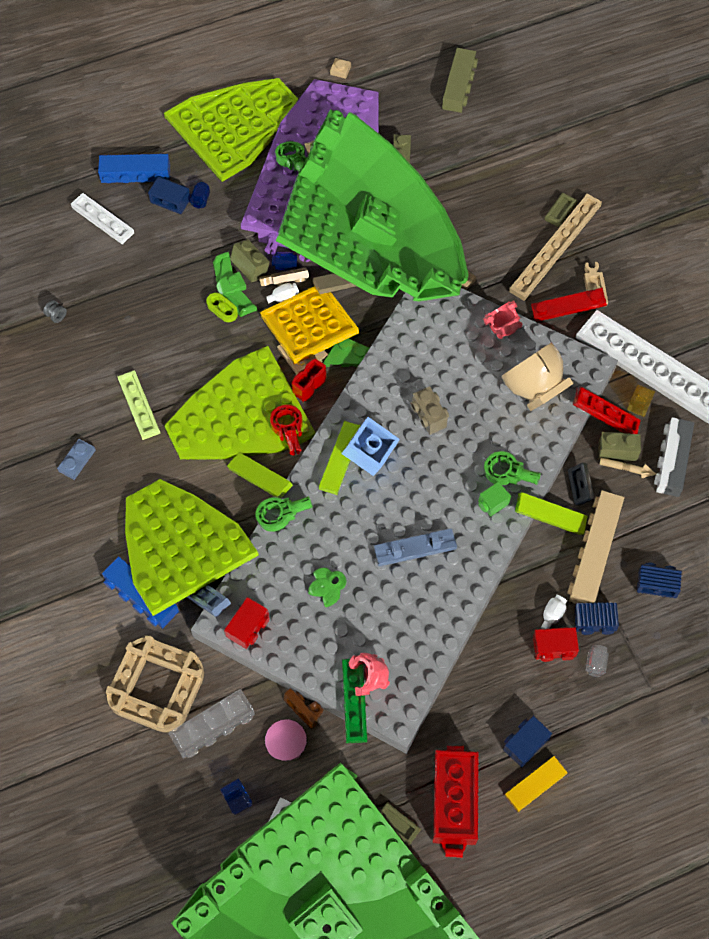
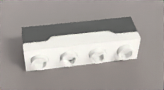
[654,417,694,497]

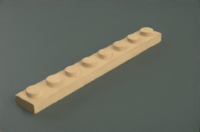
[509,194,602,301]

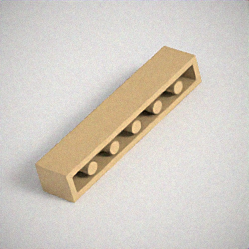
[567,491,624,604]

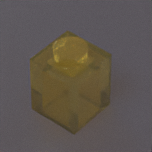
[627,385,655,417]

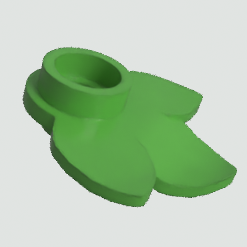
[308,568,347,608]

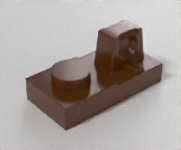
[284,688,324,730]

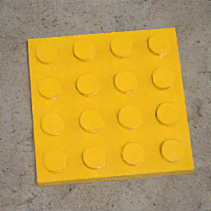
[260,286,359,364]

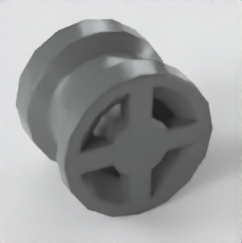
[43,300,67,323]

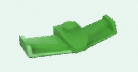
[213,252,257,317]

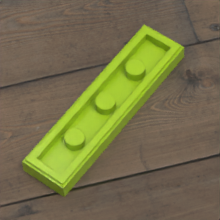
[319,421,361,495]
[227,452,293,499]
[515,492,587,535]

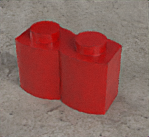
[292,358,327,402]

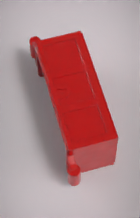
[433,745,479,858]

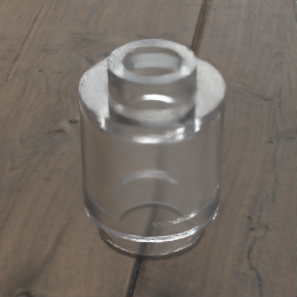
[585,645,609,677]

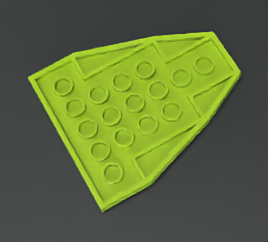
[164,78,298,182]
[165,346,316,459]
[125,479,259,616]

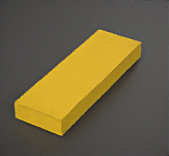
[504,756,568,812]

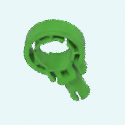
[275,141,307,172]
[484,451,541,485]
[256,496,313,532]

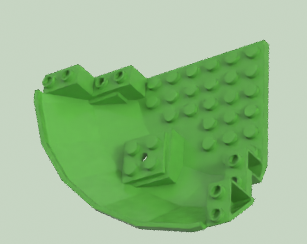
[276,109,469,301]
[171,763,479,939]

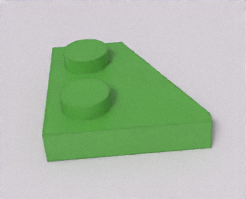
[324,338,370,367]

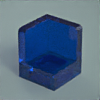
[220,778,253,815]

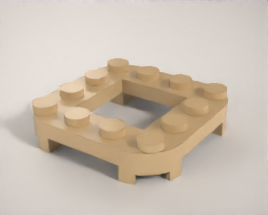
[106,636,204,732]

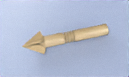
[599,457,656,478]

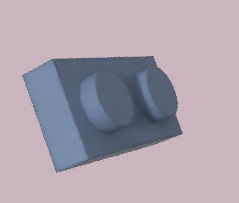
[57,439,96,480]

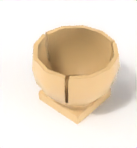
[502,342,574,411]

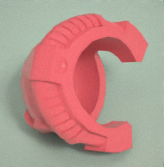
[483,300,523,339]
[348,652,390,696]

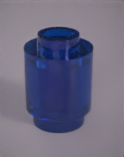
[189,182,210,209]
[272,252,297,270]

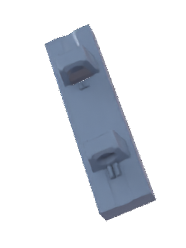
[374,528,457,566]
[187,585,231,617]

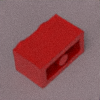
[224,597,270,649]
[533,627,579,662]

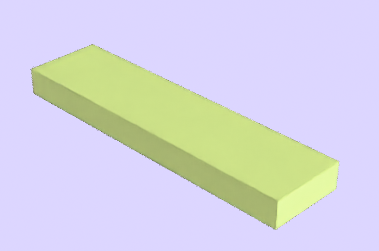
[117,370,160,440]

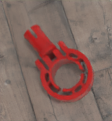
[270,405,303,456]

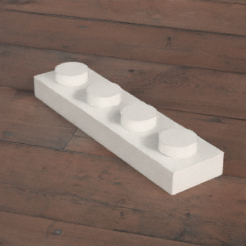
[71,193,134,244]

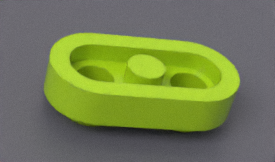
[206,293,238,322]

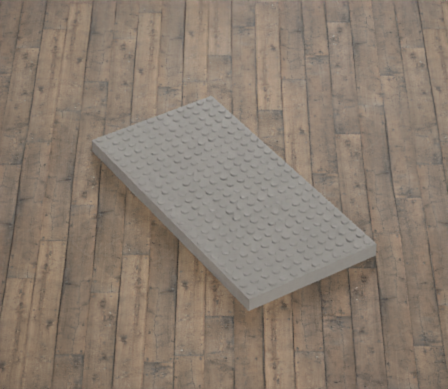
[191,288,618,754]

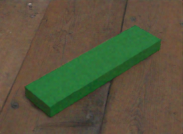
[342,659,367,743]

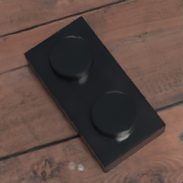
[568,462,595,506]

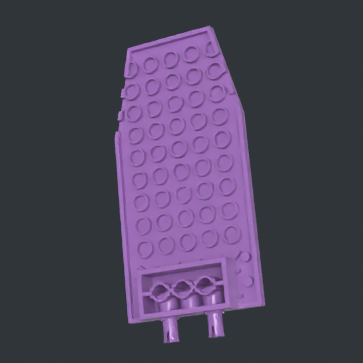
[241,79,378,262]

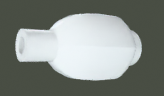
[266,283,299,303]
[541,595,567,629]

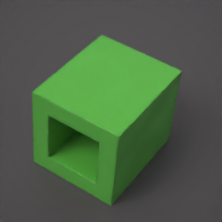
[478,482,511,517]

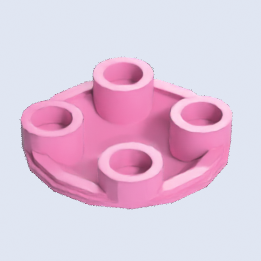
[265,720,307,761]

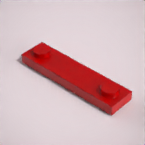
[531,287,607,322]
[573,387,641,434]

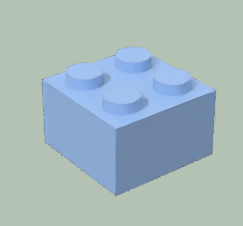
[342,417,400,476]

